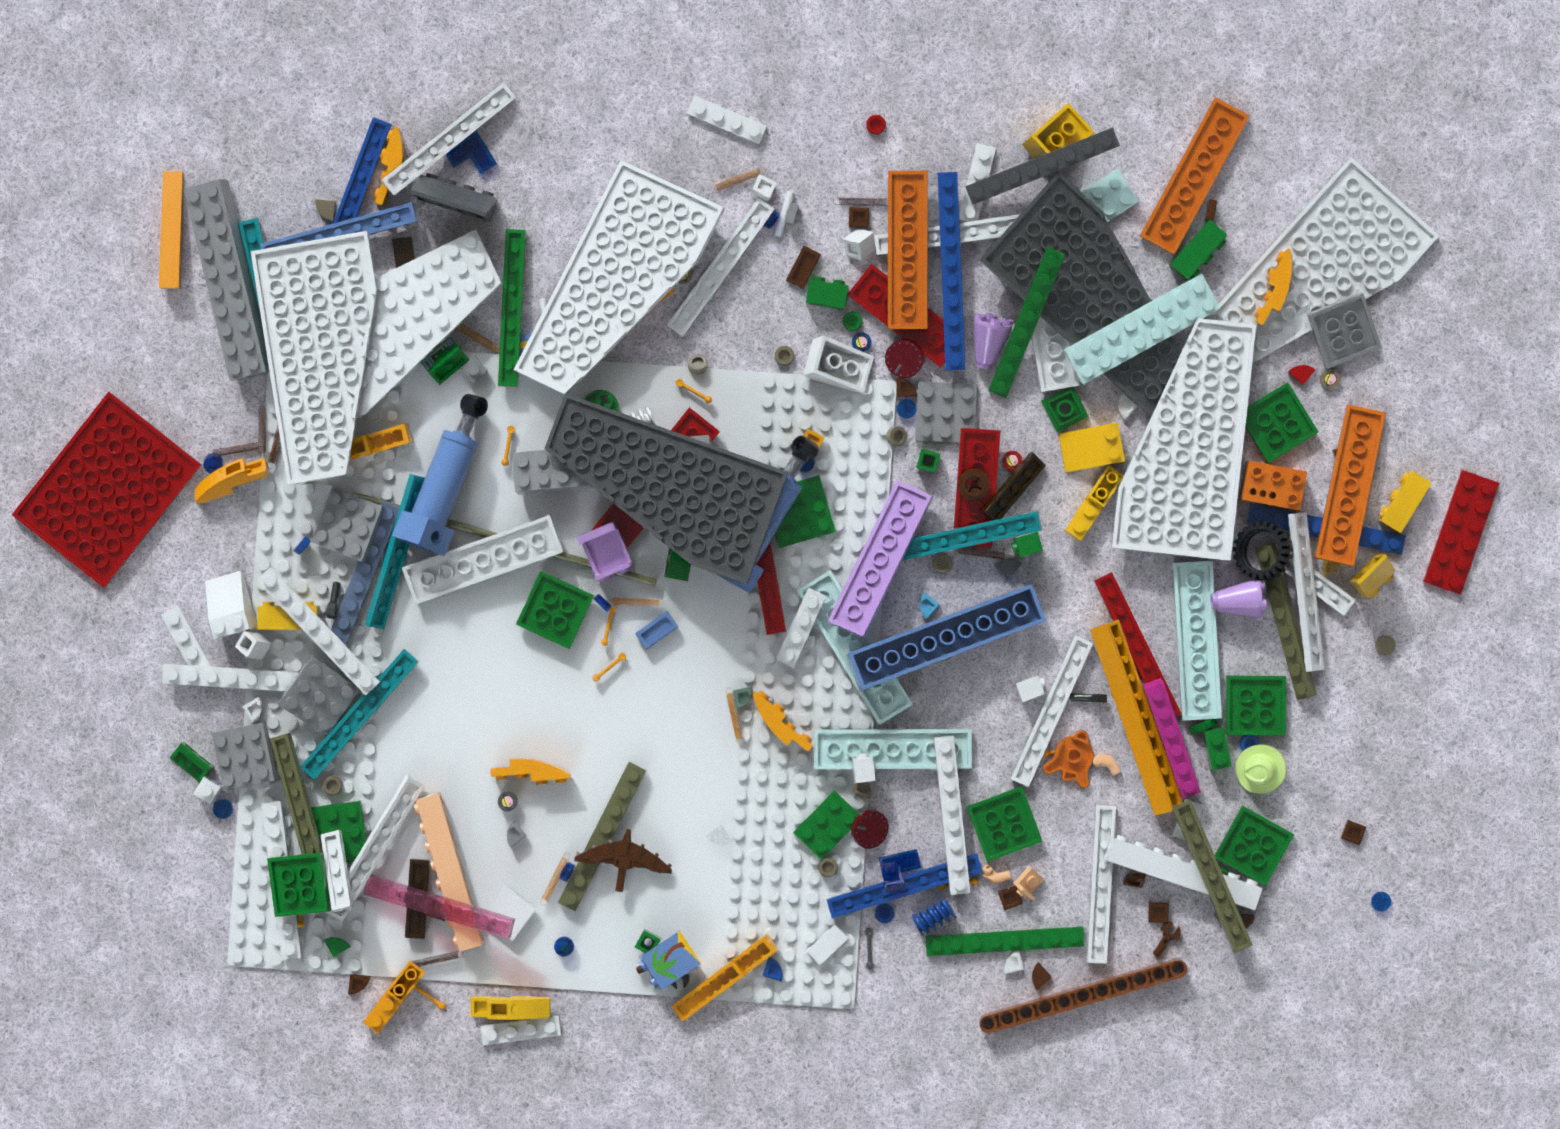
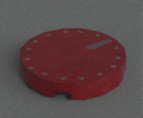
[885,339,924,378]
[851,810,889,849]

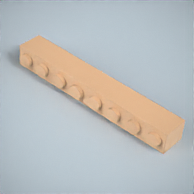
[414,792,484,951]

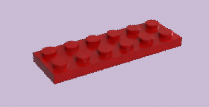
[847,263,965,367]
[953,427,1001,548]
[1423,470,1499,595]

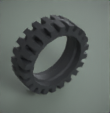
[1233,521,1293,581]

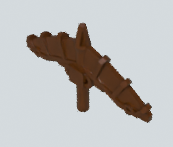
[574,829,672,892]

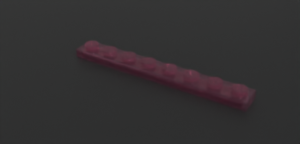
[363,875,515,939]

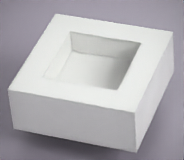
[750,174,777,202]

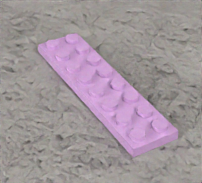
[828,481,933,638]

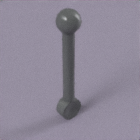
[865,928,874,969]

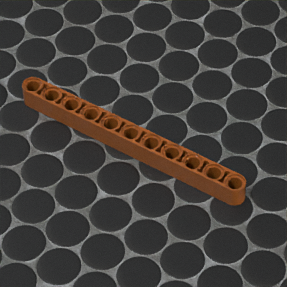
[979,958,1187,1033]

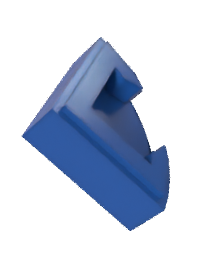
[763,957,783,982]

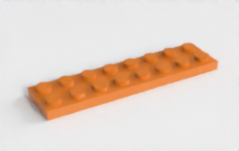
[1139,97,1250,255]
[888,170,928,329]
[1314,404,1386,567]

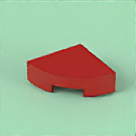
[1288,365,1316,385]

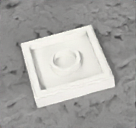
[481,886,536,941]

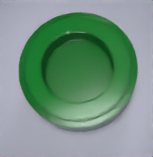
[842,311,862,331]

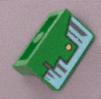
[421,337,470,385]

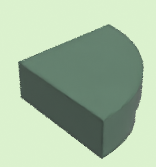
[733,687,753,710]

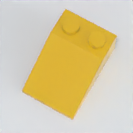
[1022,103,1094,158]
[1058,422,1125,473]
[1349,554,1396,599]

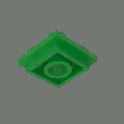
[1041,387,1089,432]

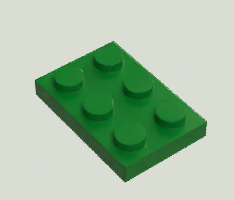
[793,790,859,860]

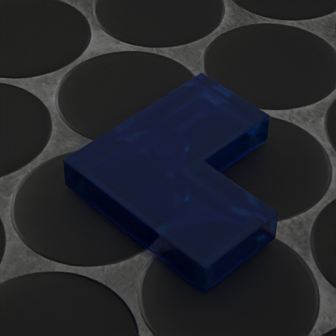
[445,130,497,174]
[879,849,921,892]

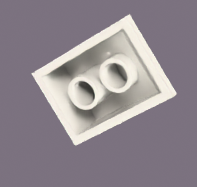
[803,336,874,394]
[205,570,257,639]

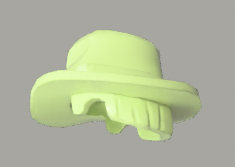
[1235,744,1287,794]

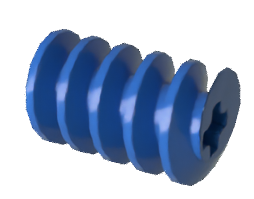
[912,898,957,936]

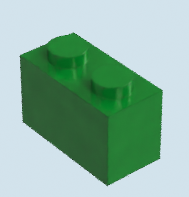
[806,276,849,310]
[1011,532,1043,558]
[1202,727,1232,770]

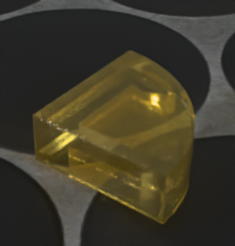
[1322,561,1342,577]

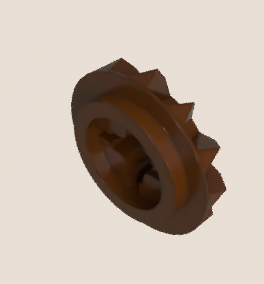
[958,468,990,500]

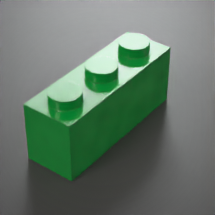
[1169,220,1227,281]

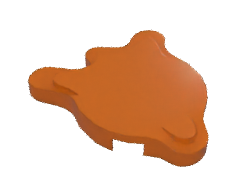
[1042,730,1094,788]

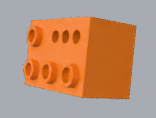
[1239,461,1307,511]

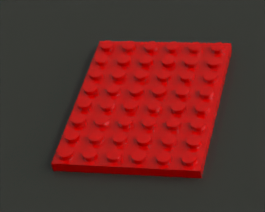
[12,391,202,588]

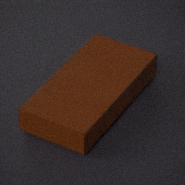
[786,246,821,289]

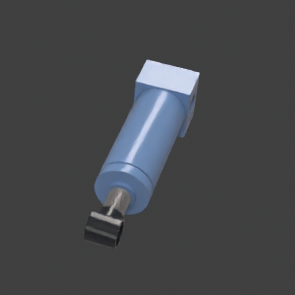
[392,394,488,556]
[717,435,819,593]

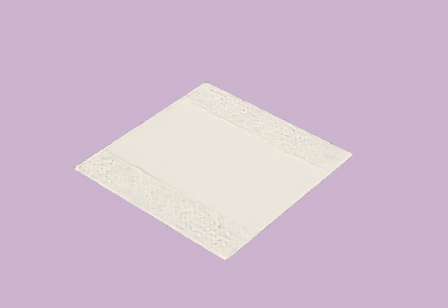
[227,350,897,1009]

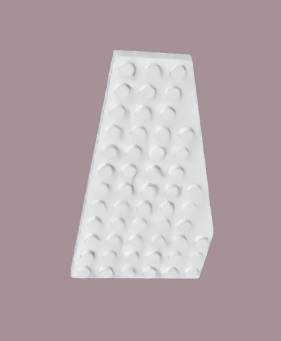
[1205,157,1439,363]
[514,160,725,395]
[263,230,502,419]
[251,231,377,485]
[1112,318,1256,561]

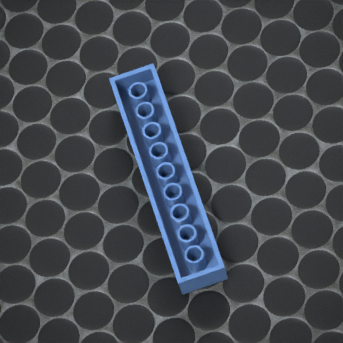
[846,584,1046,691]

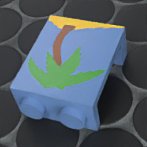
[638,931,701,990]

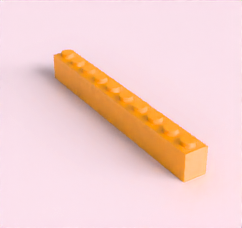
[1090,619,1183,816]

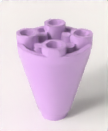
[974,313,1013,369]
[1211,579,1266,618]

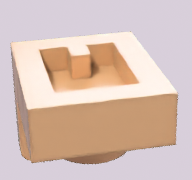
[1013,866,1044,901]

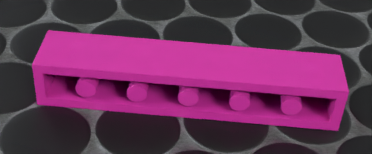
[1142,678,1201,799]

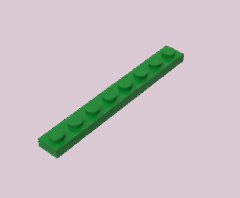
[498,229,526,387]
[988,247,1065,398]
[926,926,1084,956]

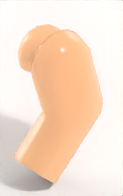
[1093,754,1121,776]
[982,865,1011,884]

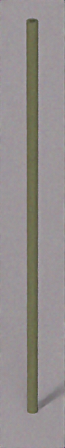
[354,492,657,586]

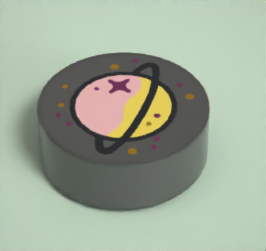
[498,791,518,812]

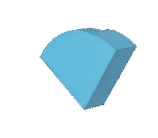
[920,592,939,620]

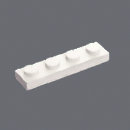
[687,95,767,144]
[959,143,996,222]
[1284,553,1356,616]
[776,588,827,668]
[161,605,212,667]
[321,830,353,912]
[481,1015,561,1045]

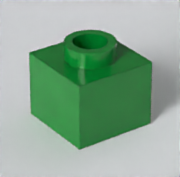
[916,449,940,473]
[635,929,662,953]

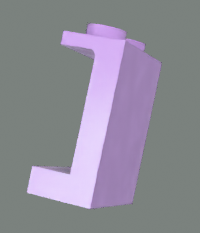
[576,521,634,582]

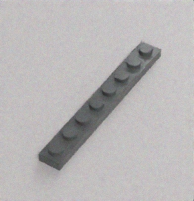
[965,127,1120,205]

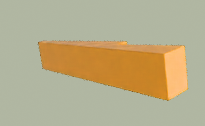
[159,171,183,289]
[350,424,413,461]
[671,933,779,1022]

